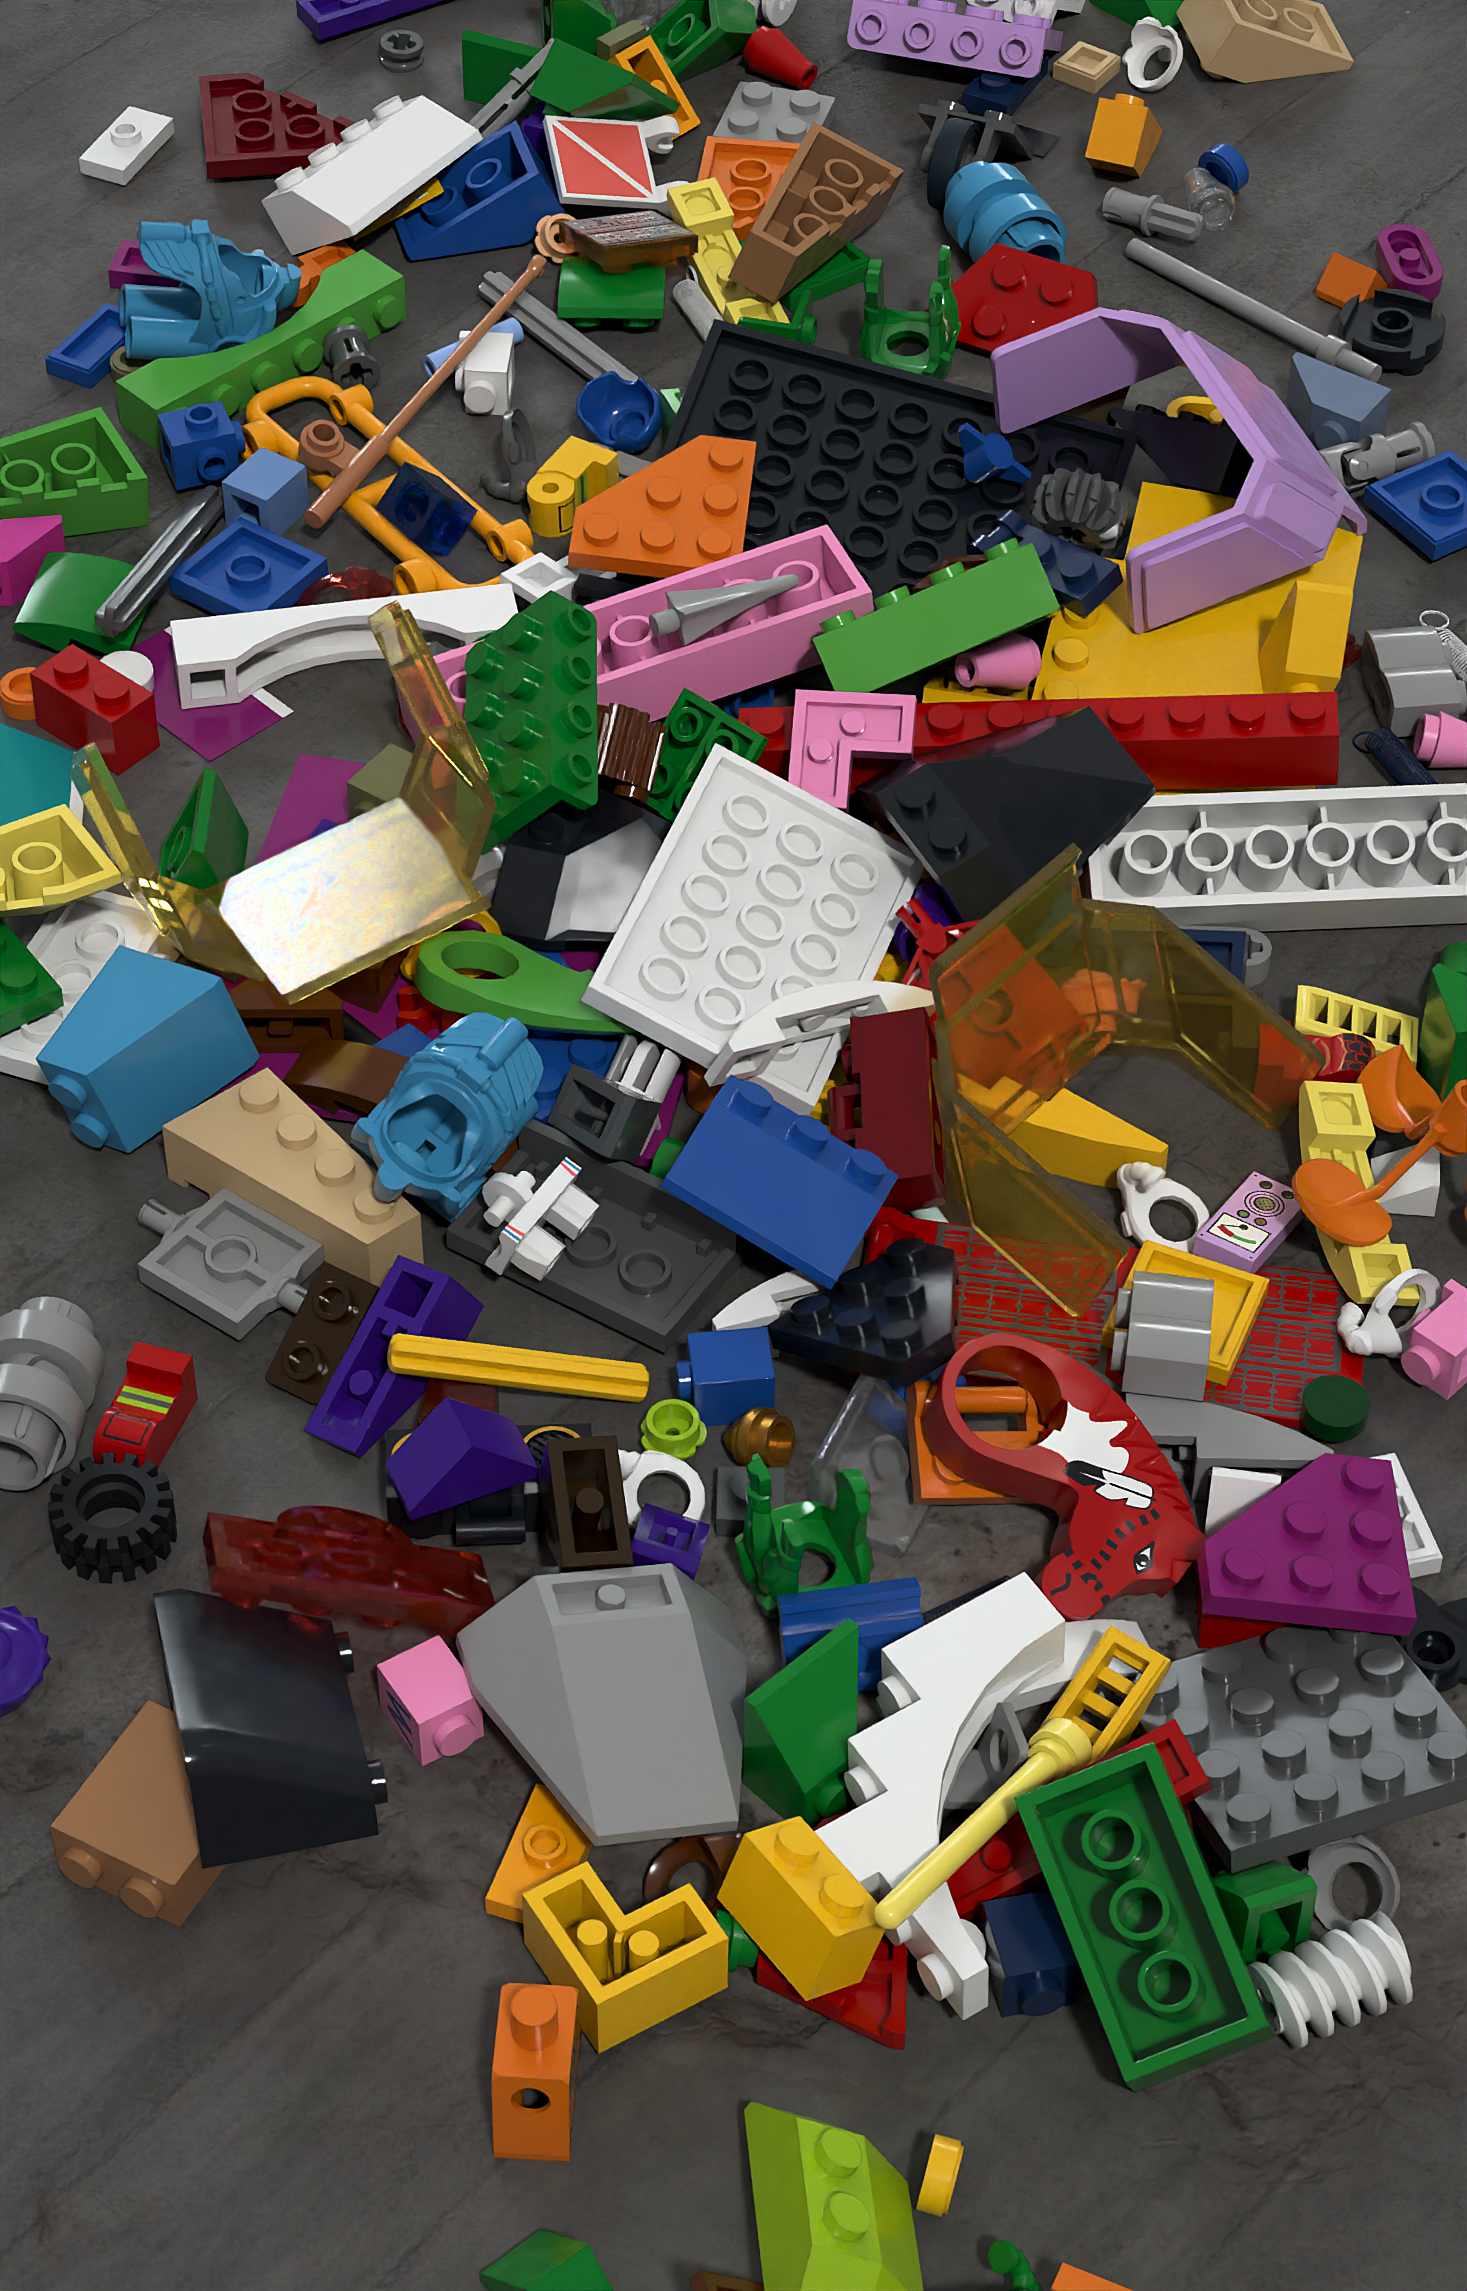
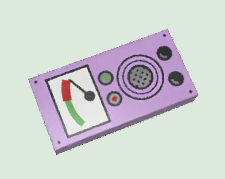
[1192,1171,1306,1274]

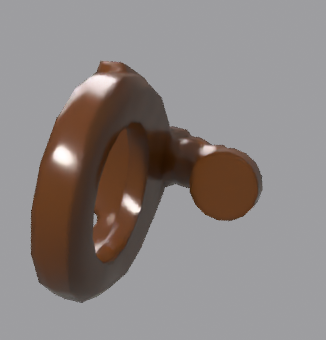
[644,1831,747,1915]

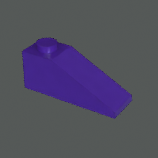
[304,1255,484,1457]

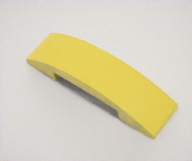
[666,177,790,325]
[1299,1080,1420,1306]

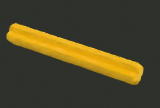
[387,1333,649,1403]

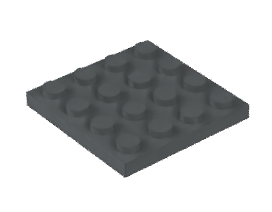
[1111,1624,1467,1874]

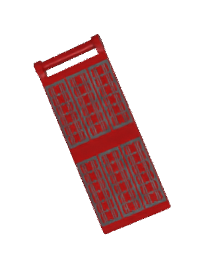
[842,1206,1368,1430]

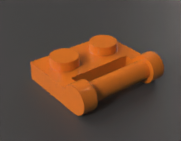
[906,1380,1046,1505]

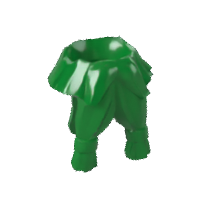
[859,245,961,380]
[735,1453,875,1619]

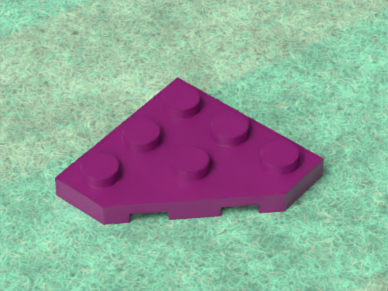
[1197,1453,1417,1636]

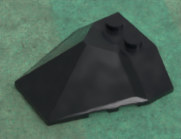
[854,706,1156,939]
[490,788,672,951]

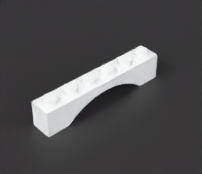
[170,583,518,709]

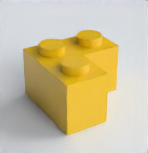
[522,1862,729,2054]

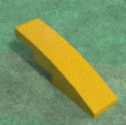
[941,1066,1169,1189]

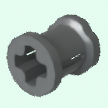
[322,325,380,391]

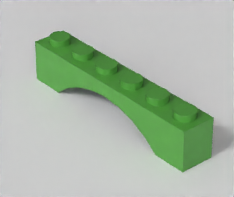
[115,249,406,453]

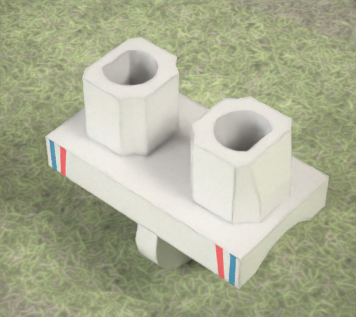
[482,1157,599,1281]

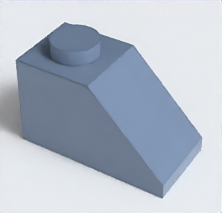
[1287,352,1392,451]

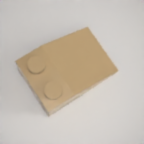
[1176,0,1354,83]

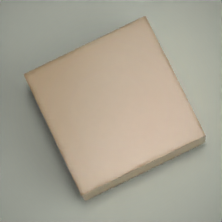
[1052,41,1121,94]

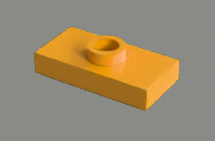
[485,1783,593,1924]

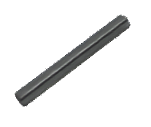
[94,485,224,637]

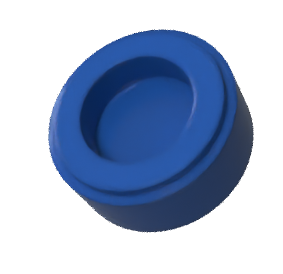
[1198,143,1249,197]

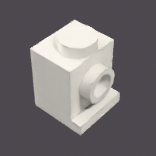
[455,331,515,416]

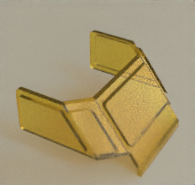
[69,600,497,1006]
[928,843,1326,1317]

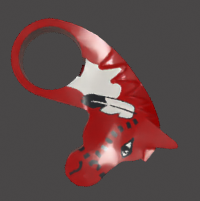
[924,1333,1208,1622]

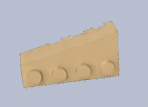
[162,1067,424,1288]

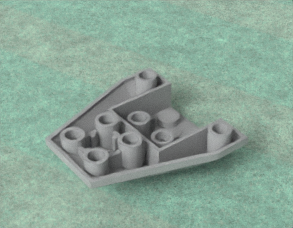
[455,1563,748,1846]

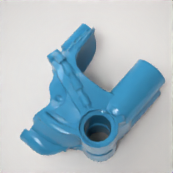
[119,218,302,360]
[351,1012,544,1224]

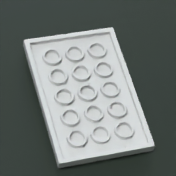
[580,743,925,1116]

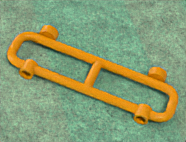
[241,376,534,595]

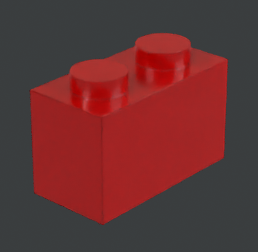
[30,644,160,776]

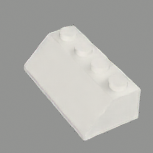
[261,95,483,255]

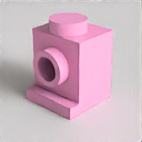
[1401,1279,1467,1400]

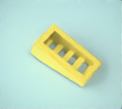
[1293,985,1419,1069]

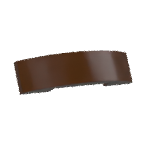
[282,1038,519,1178]

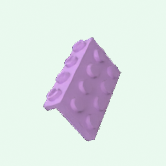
[847,0,1063,78]

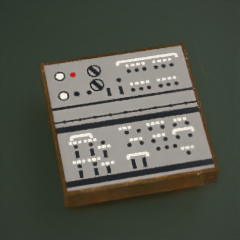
[559,210,698,273]

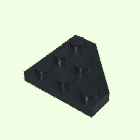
[767,1238,959,1387]

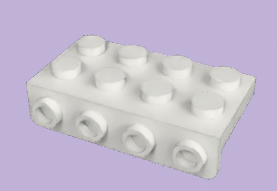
[0,890,198,1085]

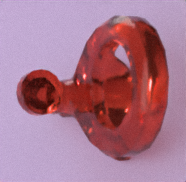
[298,565,394,607]

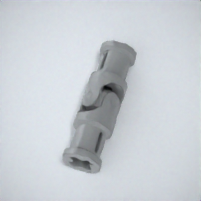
[1318,421,1435,492]

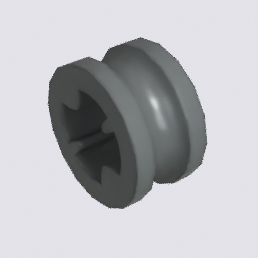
[380,29,424,73]

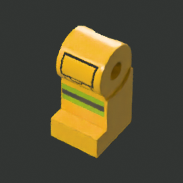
[527,435,619,538]

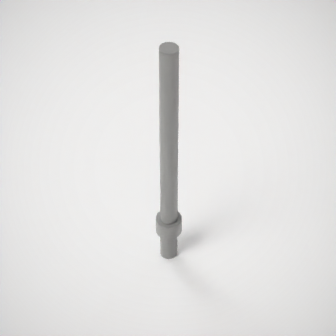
[1125,238,1382,383]

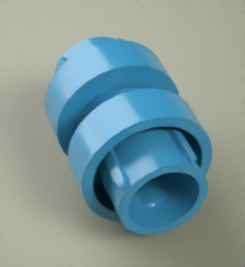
[943,161,1067,264]

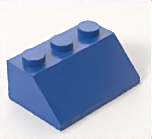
[660,1075,899,1290]

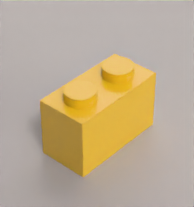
[717,1816,886,2001]

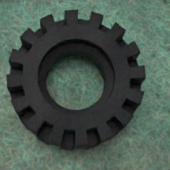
[48,1452,177,1584]

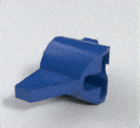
[958,422,1032,483]

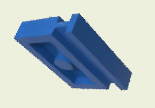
[776,1577,924,1692]

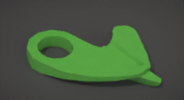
[414,930,687,1058]

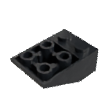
[1110,404,1254,499]

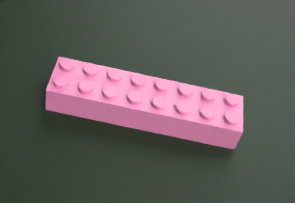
[393,525,874,793]

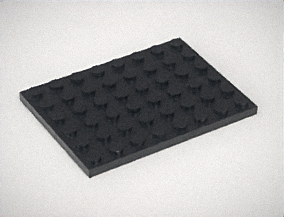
[616,319,1138,684]

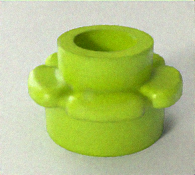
[641,1399,707,1461]

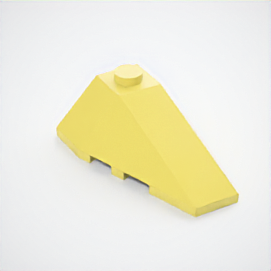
[0,804,122,917]

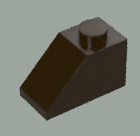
[538,1435,634,1573]

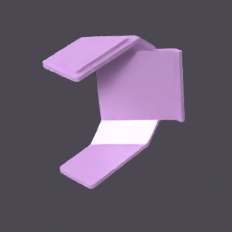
[990,307,1367,634]

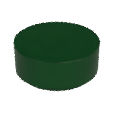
[1300,1375,1370,1442]

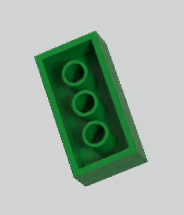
[1014,1741,1276,2093]

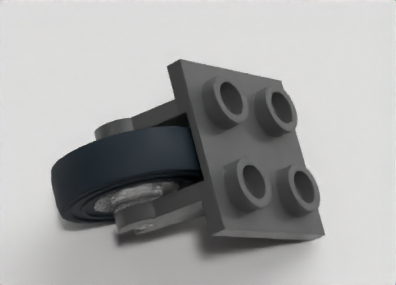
[917,100,1034,211]

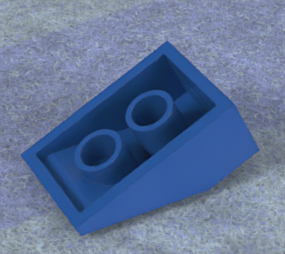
[394,120,567,261]

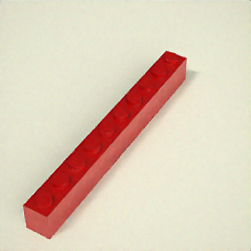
[738,692,1339,790]

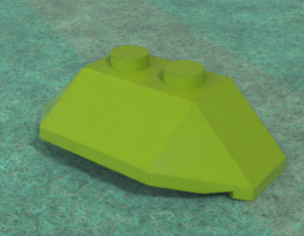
[744,2101,924,2291]

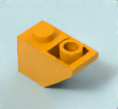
[1085,93,1162,178]

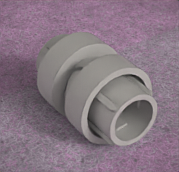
[0,1297,105,1491]

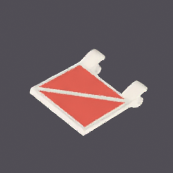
[543,115,689,218]

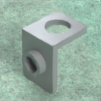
[945,1702,1029,1810]

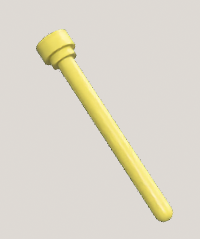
[874,1718,1092,1930]

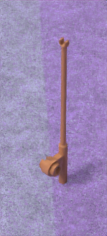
[298,255,547,529]

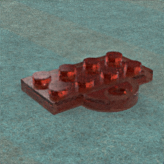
[202,1505,496,1637]

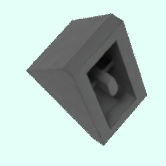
[547,1063,662,1162]

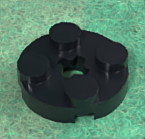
[1338,288,1446,376]

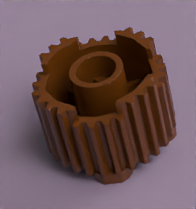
[597,702,667,804]

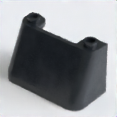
[152,1588,388,1869]

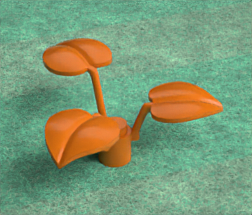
[1292,1044,1467,1247]

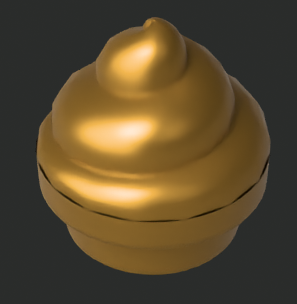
[723,1407,796,1467]

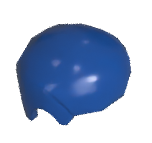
[576,371,664,454]

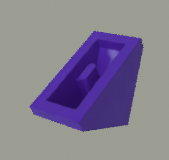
[385,1397,539,1521]
[631,1503,710,1581]

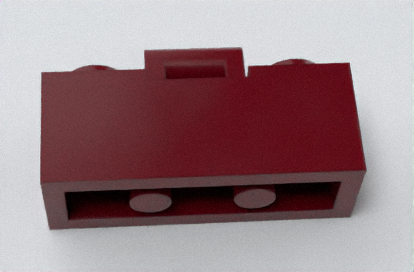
[827,1007,948,1212]

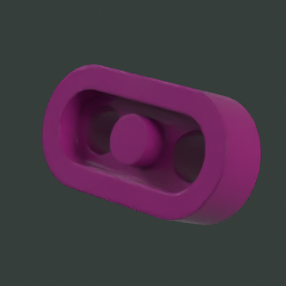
[1375,224,1444,300]

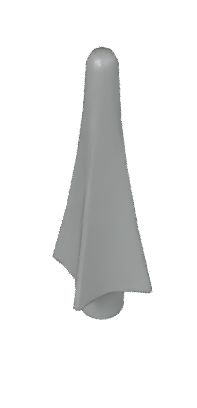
[649,574,799,646]

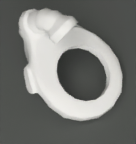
[1122,17,1183,92]
[1116,1161,1210,1255]
[1336,1269,1442,1358]
[618,1449,706,1531]

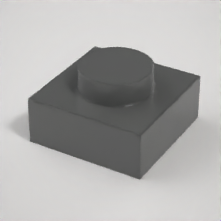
[716,1466,786,1537]

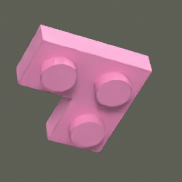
[788,689,917,814]

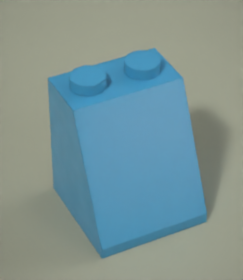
[35,945,260,1153]

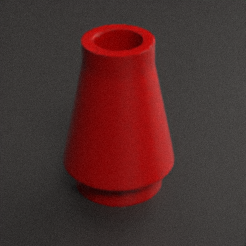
[743,26,818,90]

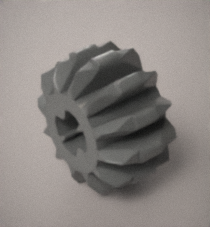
[1030,468,1128,555]

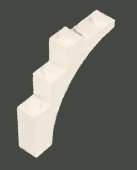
[814,1572,1065,2020]

